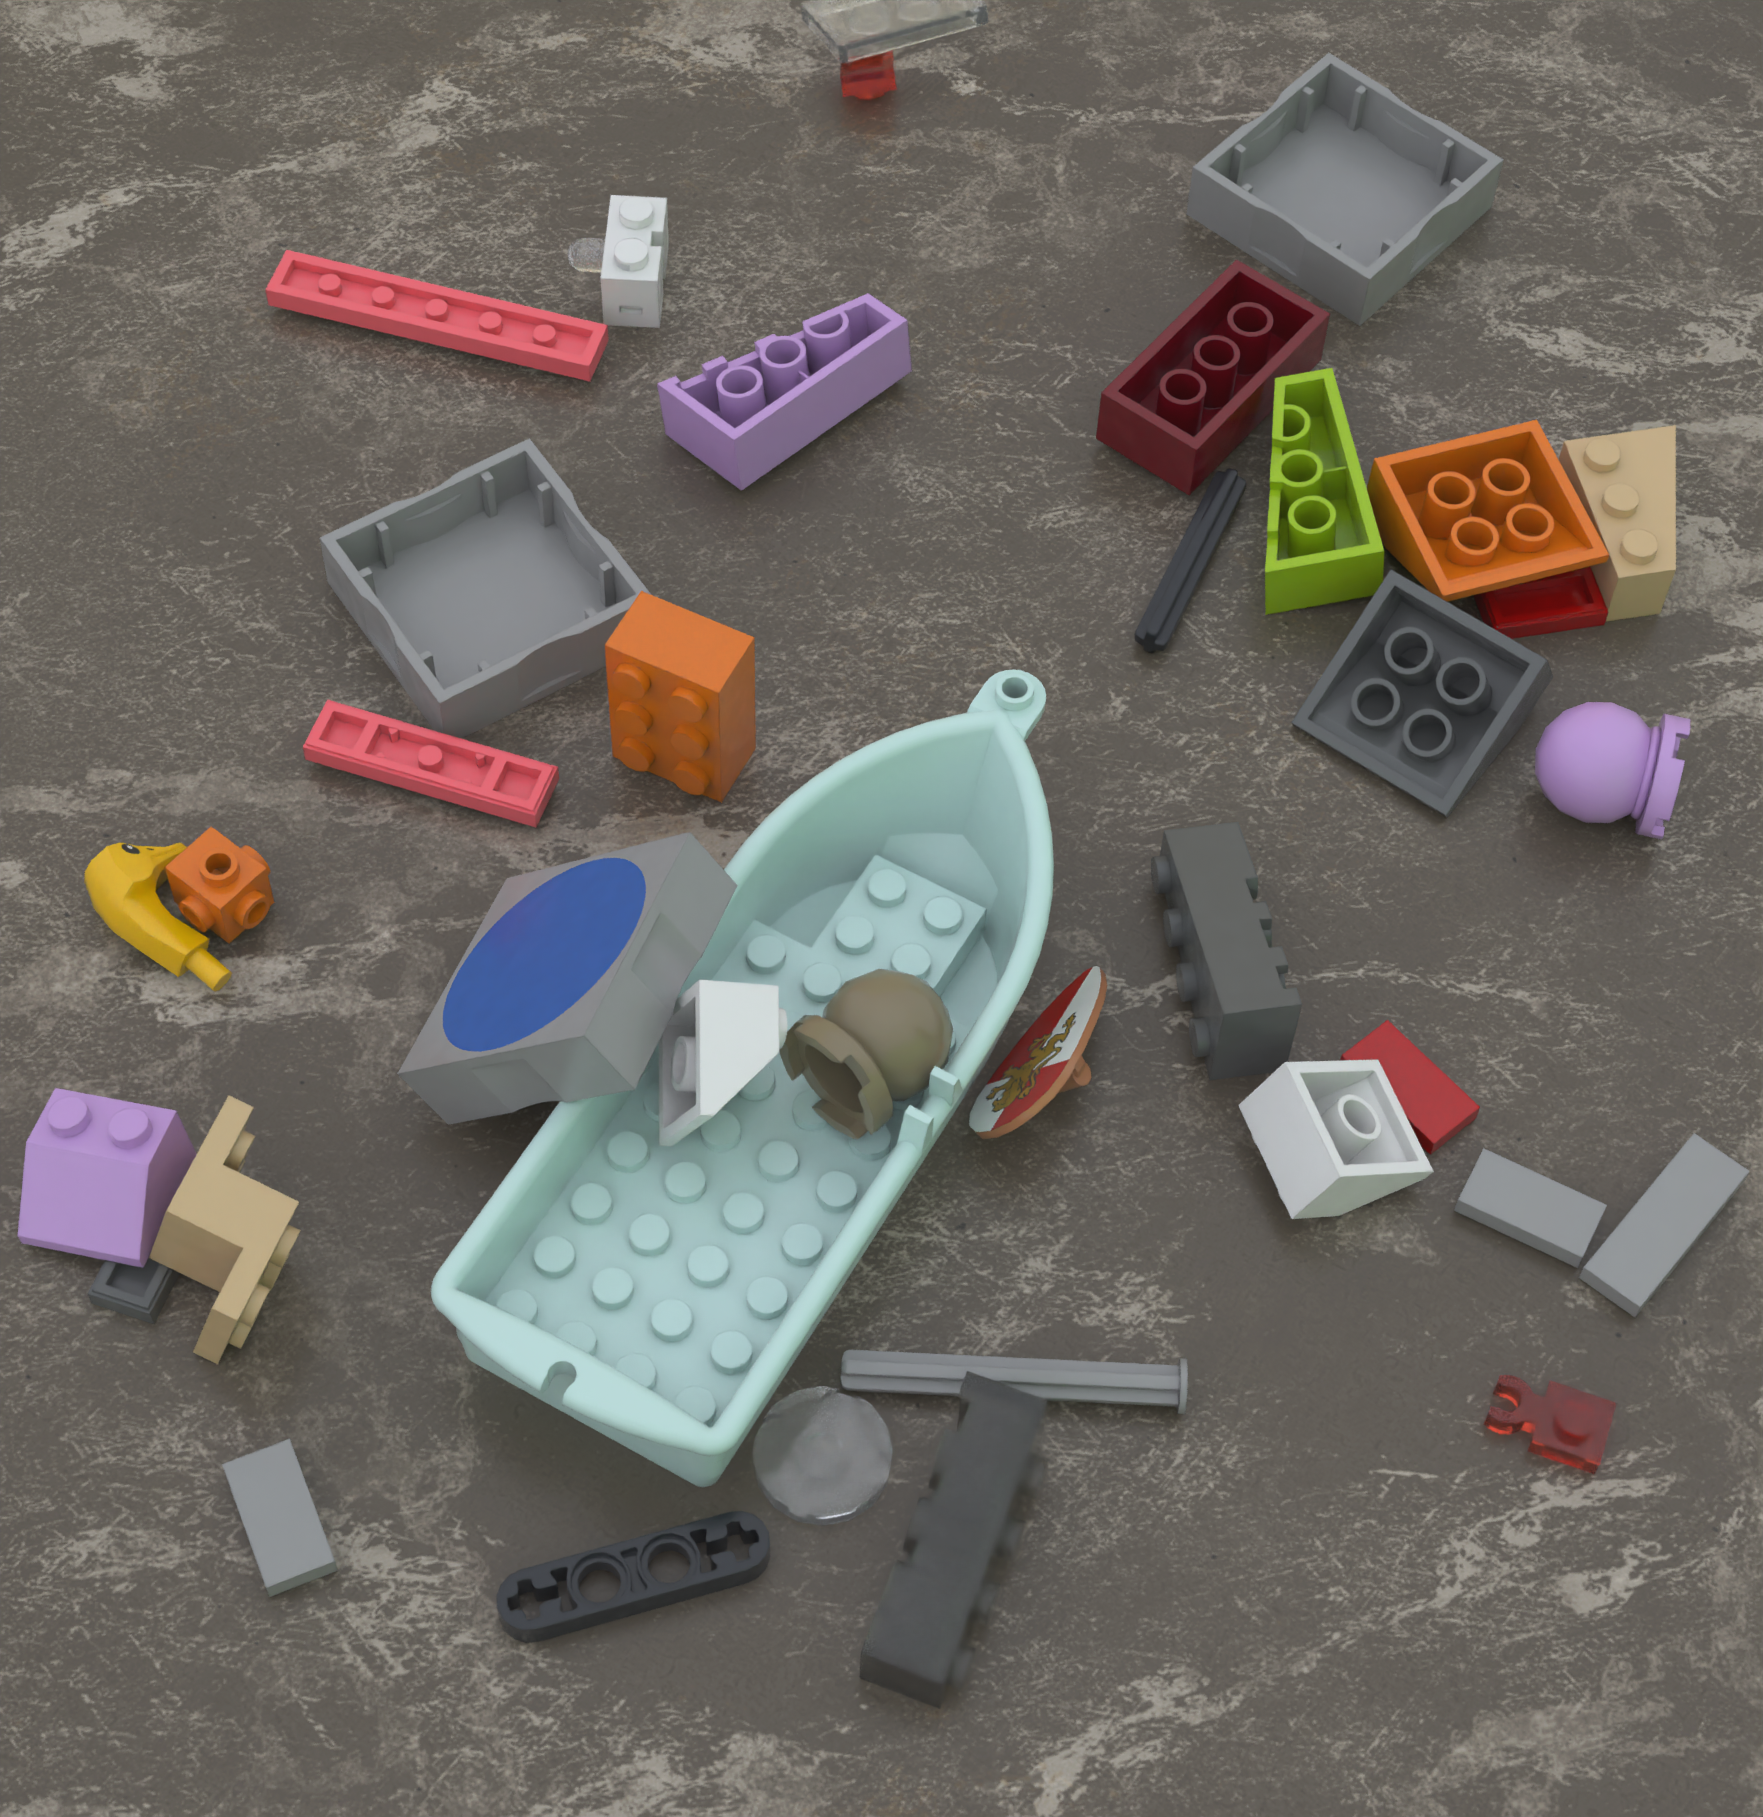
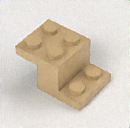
[149,1095,301,1364]

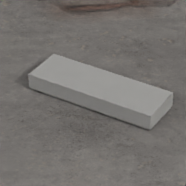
[1579,1133,1750,1317]

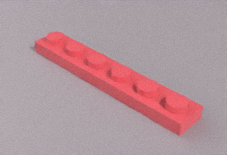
[266,250,609,381]

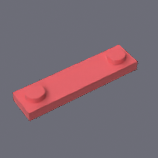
[303,700,559,828]

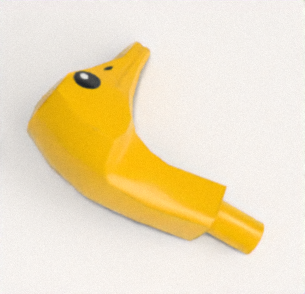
[84,842,232,992]

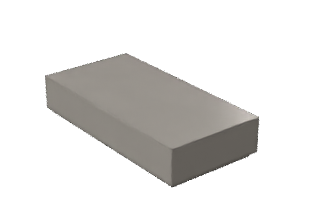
[1454,1148,1607,1268]
[222,1439,338,1597]

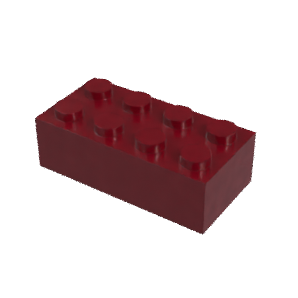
[1096,259,1330,495]

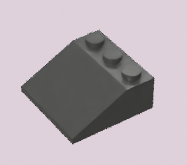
[1291,570,1553,818]

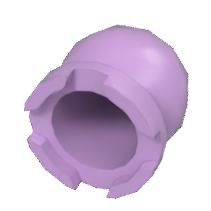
[1535,702,1690,839]

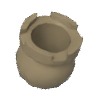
[779,969,953,1139]

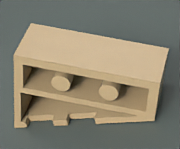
[1558,425,1676,622]

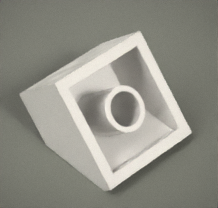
[659,980,787,1146]
[1238,1060,1434,1219]

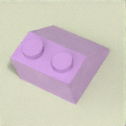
[18,1088,197,1268]

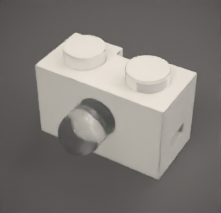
[567,195,669,328]

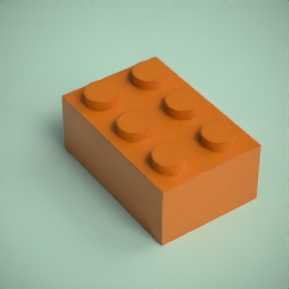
[604,591,756,803]

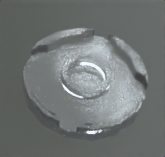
[752,1386,893,1526]

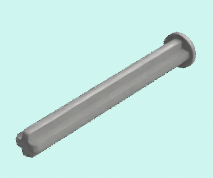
[841,1349,1188,1414]

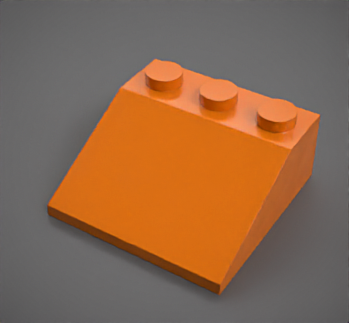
[1367,420,1609,602]

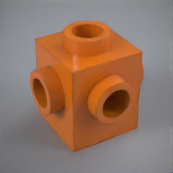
[165,826,275,944]

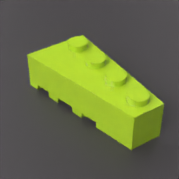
[1265,368,1384,615]

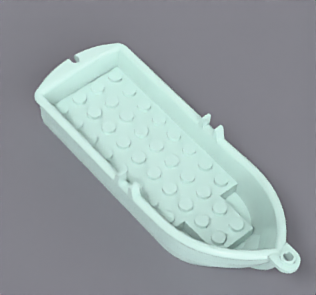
[431,669,1054,1487]

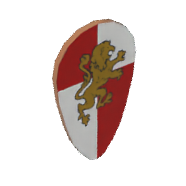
[969,966,1107,1139]

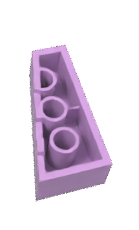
[657,293,912,491]

